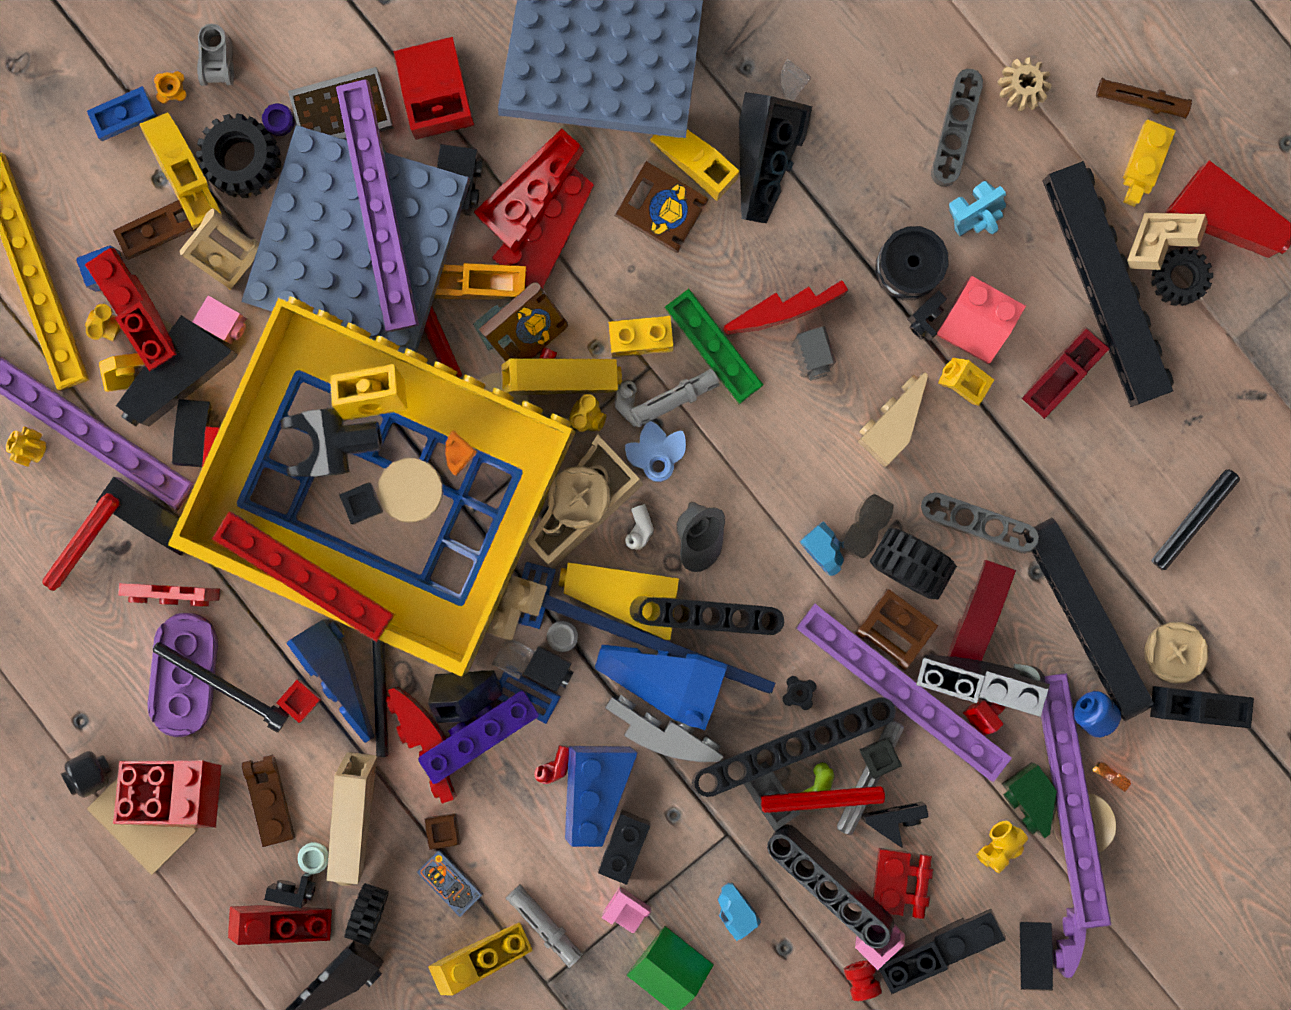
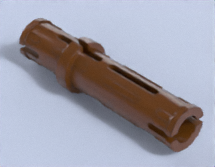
[1096,78,1192,119]

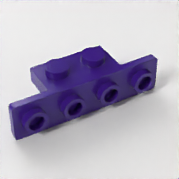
[418,691,539,784]

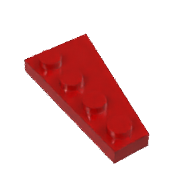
[473,128,584,253]

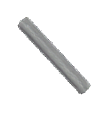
[837,720,904,835]

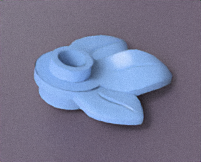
[625,421,686,482]

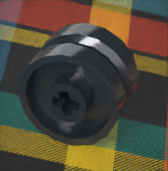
[875,226,949,300]

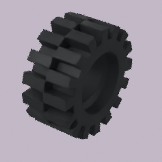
[1151,247,1213,306]
[344,883,389,946]

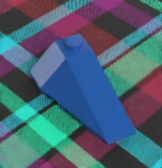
[286,619,374,743]
[595,645,727,730]

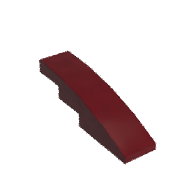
[947,560,1016,661]

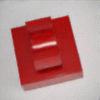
[276,679,322,723]
[962,700,1005,736]

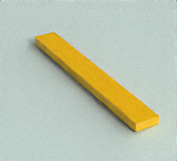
[0,152,89,391]

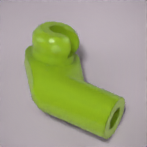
[800,762,835,793]

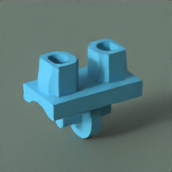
[949,181,1006,236]

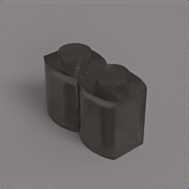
[840,494,894,559]

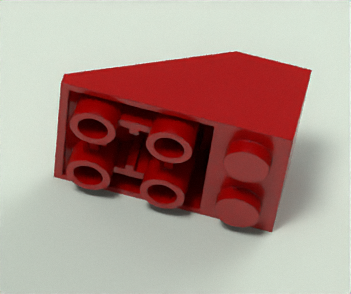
[394,37,475,140]
[113,761,222,828]

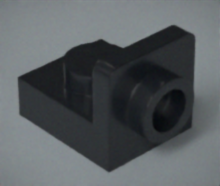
[907,290,947,341]
[264,873,316,908]

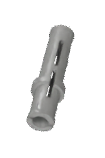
[630,369,720,427]
[505,884,583,968]

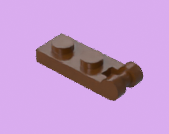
[113,200,197,260]
[242,754,295,847]

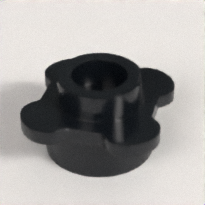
[782,676,817,710]

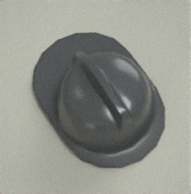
[676,502,725,572]

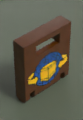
[614,161,708,253]
[478,282,568,362]

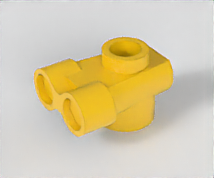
[85,304,121,342]
[569,394,607,432]
[976,821,1028,874]

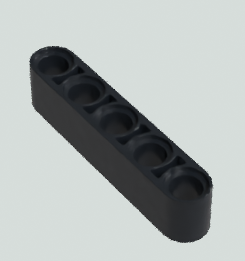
[630,596,784,635]
[767,824,895,949]

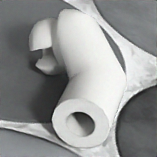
[625,504,654,550]

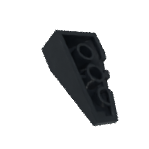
[739,92,813,224]
[285,941,384,1010]

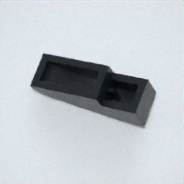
[96,476,184,556]
[1150,686,1254,729]

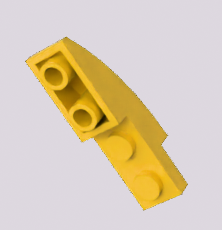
[140,112,222,230]

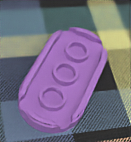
[148,613,218,737]

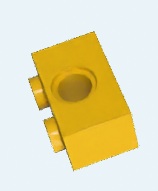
[330,365,407,421]

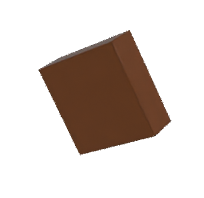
[424,813,461,850]

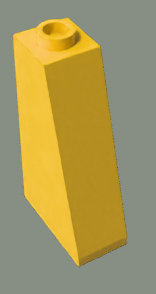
[501,359,622,396]
[559,562,679,640]

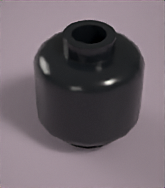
[61,751,112,798]

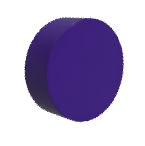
[262,103,295,136]

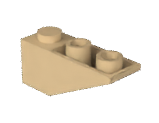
[857,372,928,467]

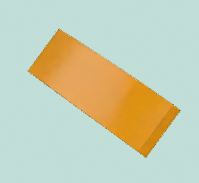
[434,263,526,300]

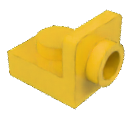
[99,353,145,392]
[938,358,994,406]

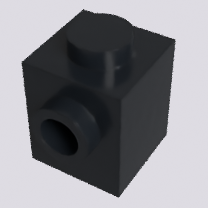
[523,645,574,692]

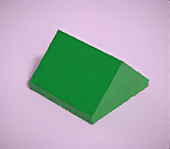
[627,926,714,1010]

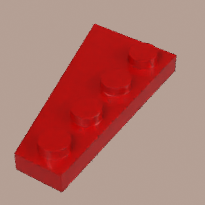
[492,167,594,290]

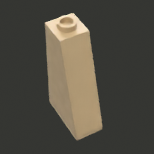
[327,752,377,886]

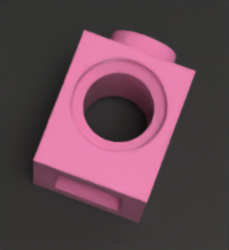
[192,296,247,345]

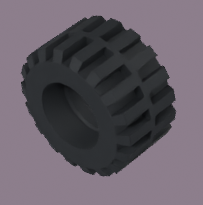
[196,113,281,198]
[870,528,957,600]

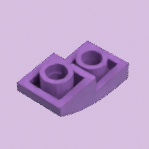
[1053,907,1086,978]

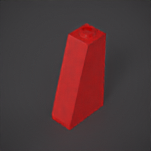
[1165,160,1291,258]

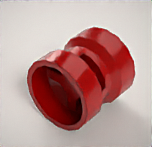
[844,960,882,1001]

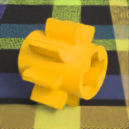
[6,426,46,467]

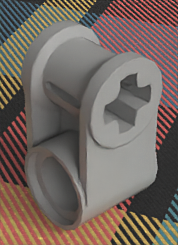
[197,23,234,86]

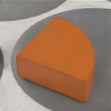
[445,430,478,476]

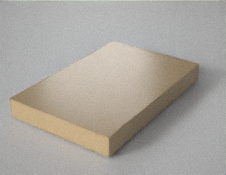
[87,778,199,875]

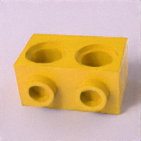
[608,316,673,357]

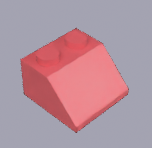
[937,276,1026,364]

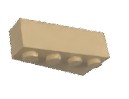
[527,435,643,569]

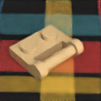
[179,209,260,290]

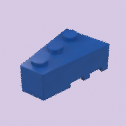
[565,746,638,847]

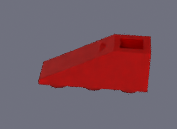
[228,905,332,945]

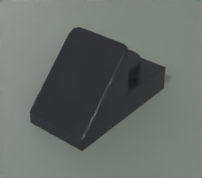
[862,801,929,848]

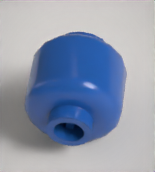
[1074,691,1121,738]

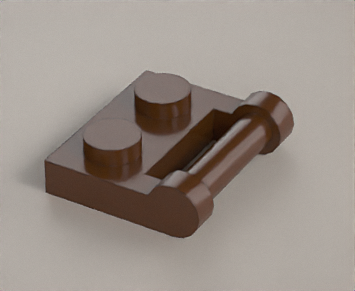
[855,589,938,670]

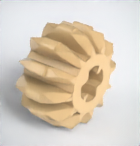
[998,57,1051,112]

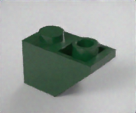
[1002,762,1057,838]

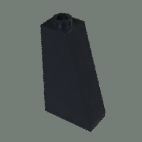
[116,315,238,427]

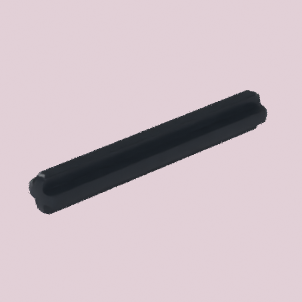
[1151,469,1240,570]

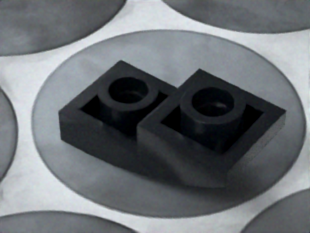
[172,399,211,467]
[1019,922,1053,991]

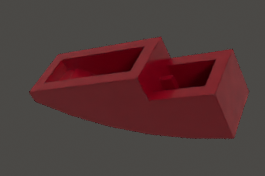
[1021,326,1109,419]

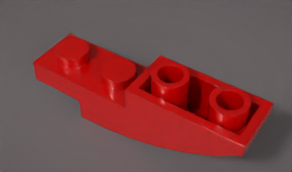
[85,248,176,371]
[386,686,457,804]

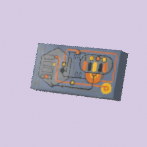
[417,849,483,917]

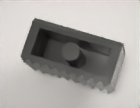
[791,326,836,381]

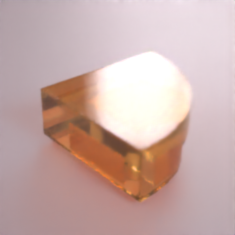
[1092,761,1131,792]

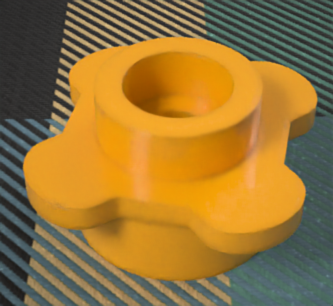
[154,71,187,104]

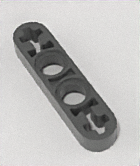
[931,68,983,187]
[921,492,1039,554]

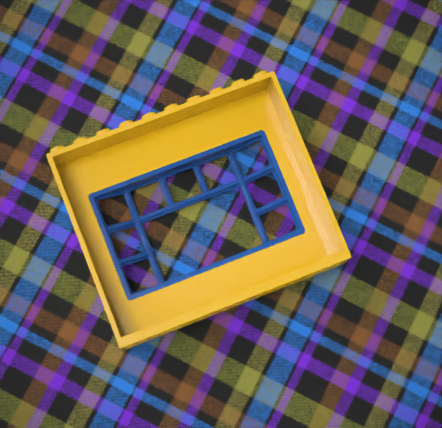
[168,296,576,677]

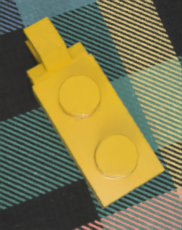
[1123,119,1176,207]

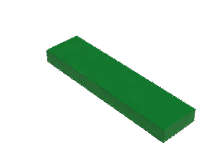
[664,288,763,404]

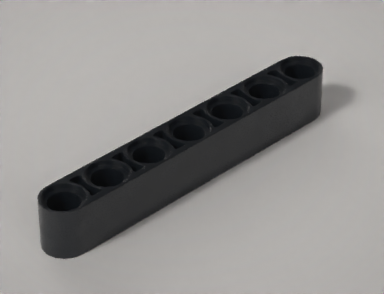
[1023,518,1154,722]
[692,697,896,797]

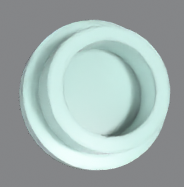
[298,842,329,874]

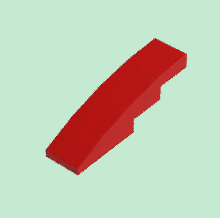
[723,280,848,335]

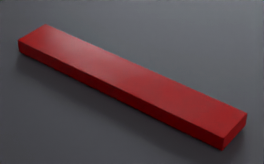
[212,511,395,642]

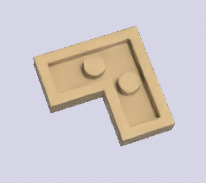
[1127,213,1208,270]
[487,575,547,640]

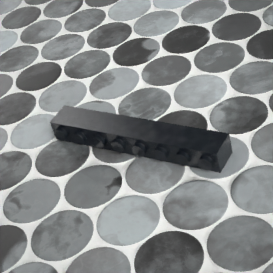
[1042,161,1174,407]

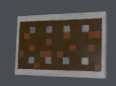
[288,67,394,140]

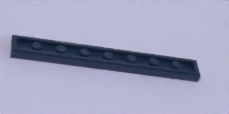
[541,594,776,694]

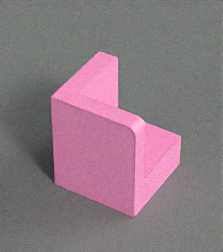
[602,887,651,933]
[855,924,905,970]

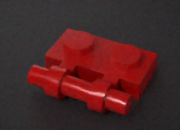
[872,848,934,919]

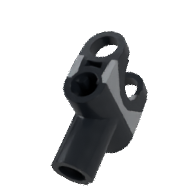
[281,408,382,477]

